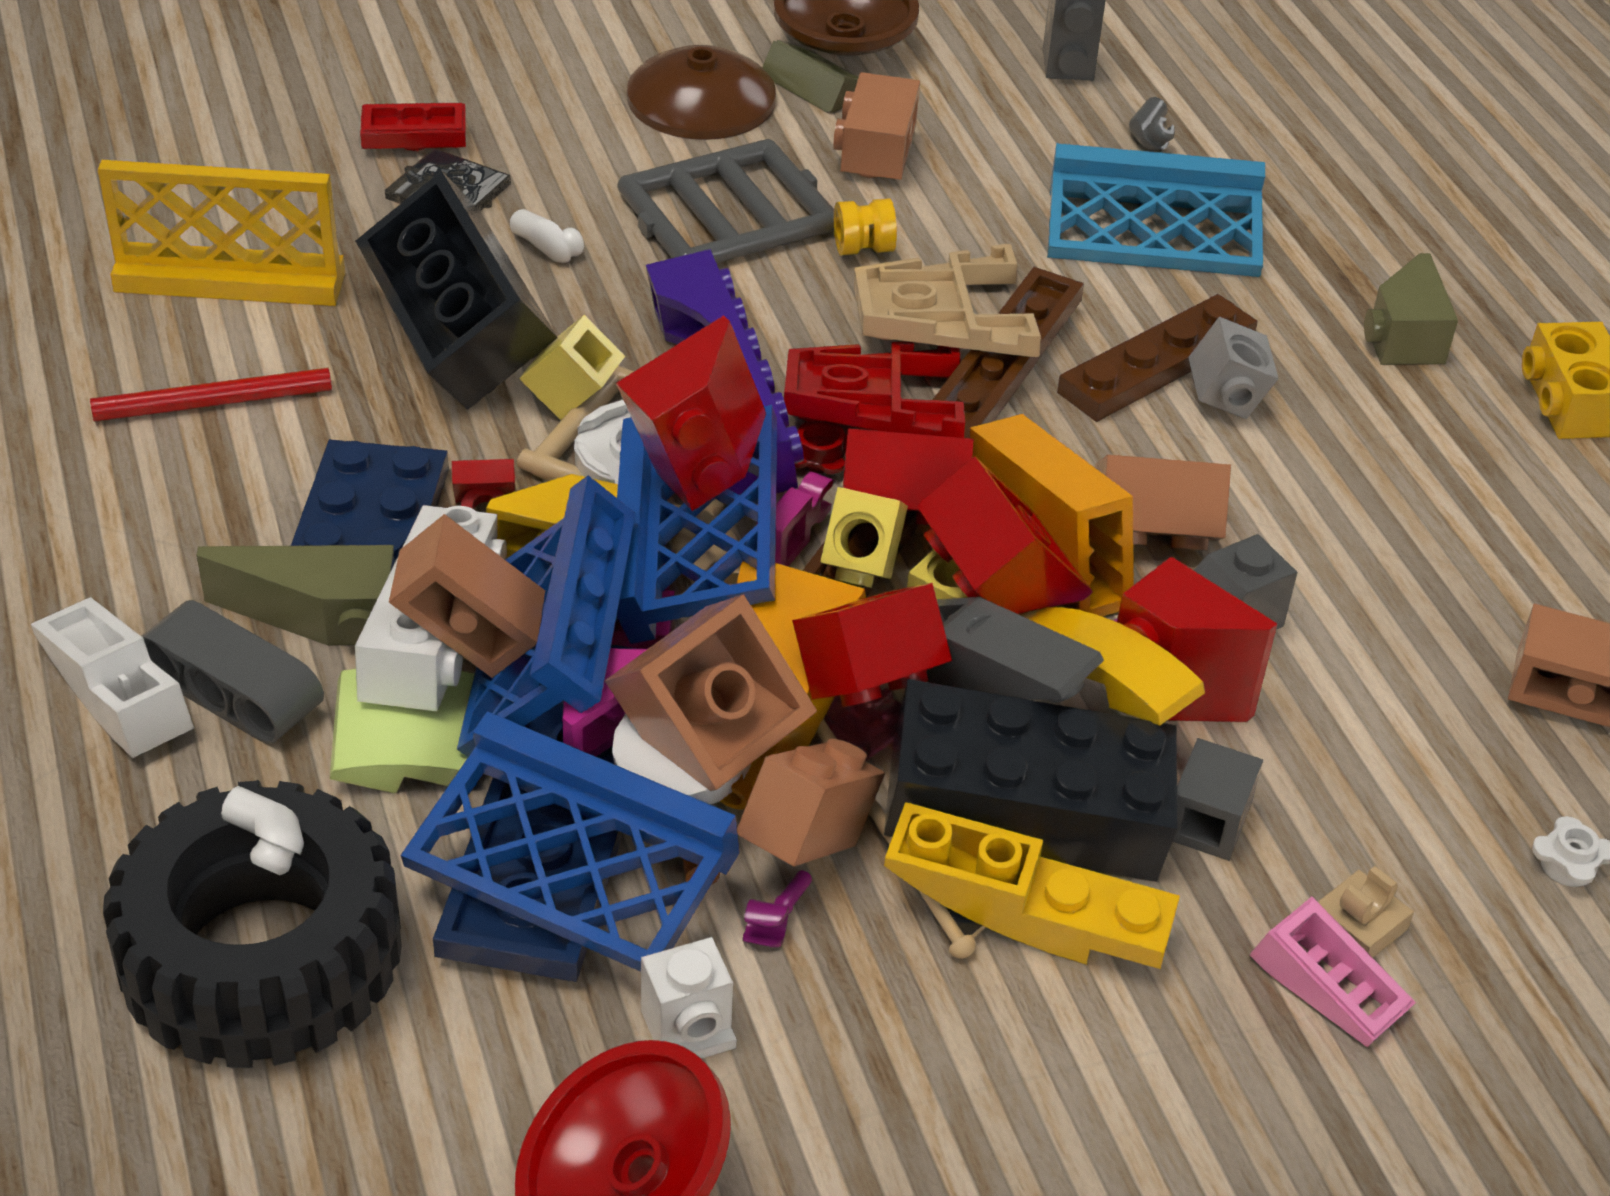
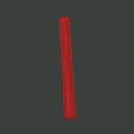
[90,367,332,422]

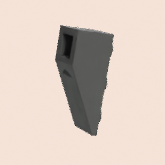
[926,597,1104,703]

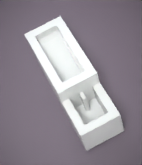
[31,597,194,758]

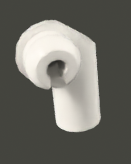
[510,209,584,263]
[221,786,304,875]

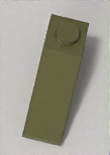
[196,545,395,646]

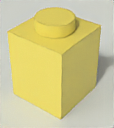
[519,315,625,420]

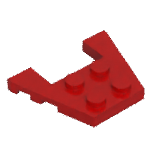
[784,341,965,438]

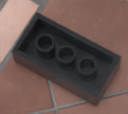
[355,170,558,410]
[884,679,1178,882]

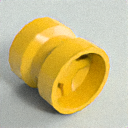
[834,198,897,255]

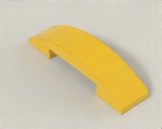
[1018,607,1205,725]

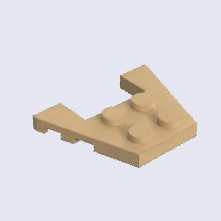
[854,244,1041,357]

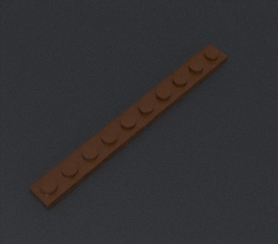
[802,267,1084,598]

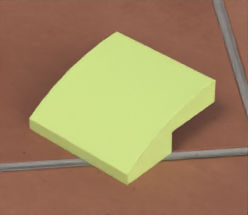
[330,669,475,793]

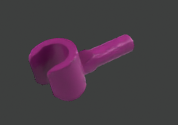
[742,870,812,948]

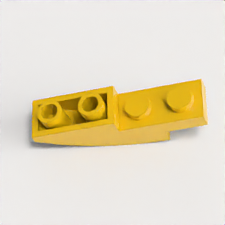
[884,802,1180,969]

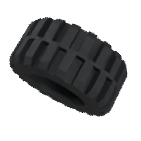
[103,780,402,1068]

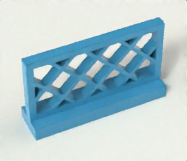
[1047,143,1265,277]

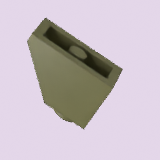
[1364,253,1458,365]

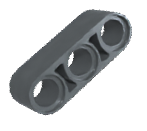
[141,600,324,744]

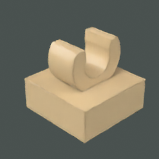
[1318,866,1414,958]

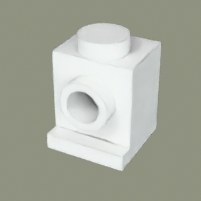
[641,937,737,1059]

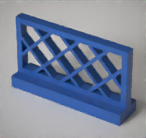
[617,405,777,644]
[457,475,636,757]
[400,711,740,972]

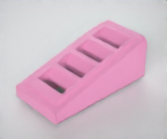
[1250,897,1416,1047]

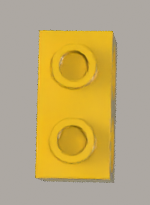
[1522,321,1610,439]

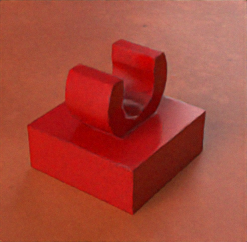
[452,459,516,509]

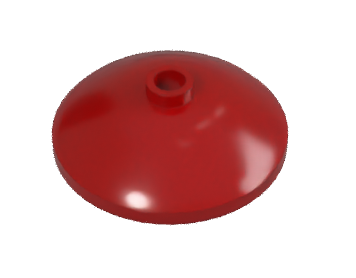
[515,1040,731,1196]

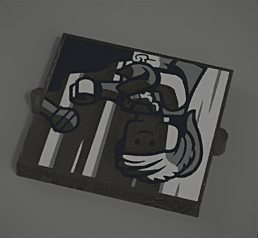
[385,148,511,211]

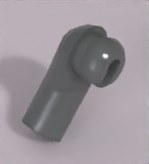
[1129,97,1175,151]

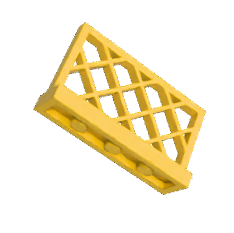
[98,160,345,306]

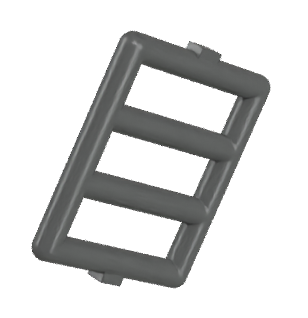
[617,139,834,263]

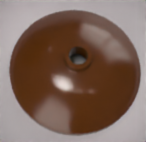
[773,0,919,56]
[627,45,776,140]

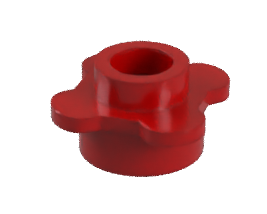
[794,421,847,475]

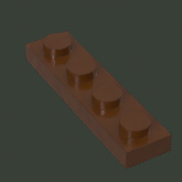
[1057,294,1258,422]

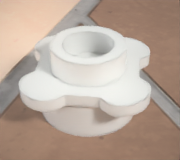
[1532,816,1610,887]

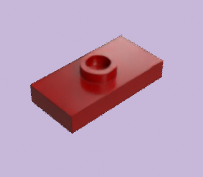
[360,103,466,151]

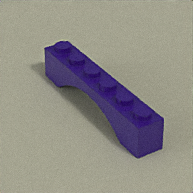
[646,249,804,495]

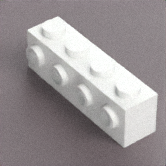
[355,505,507,711]

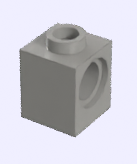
[1188,317,1279,419]

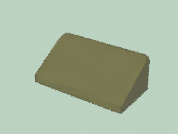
[762,40,859,113]

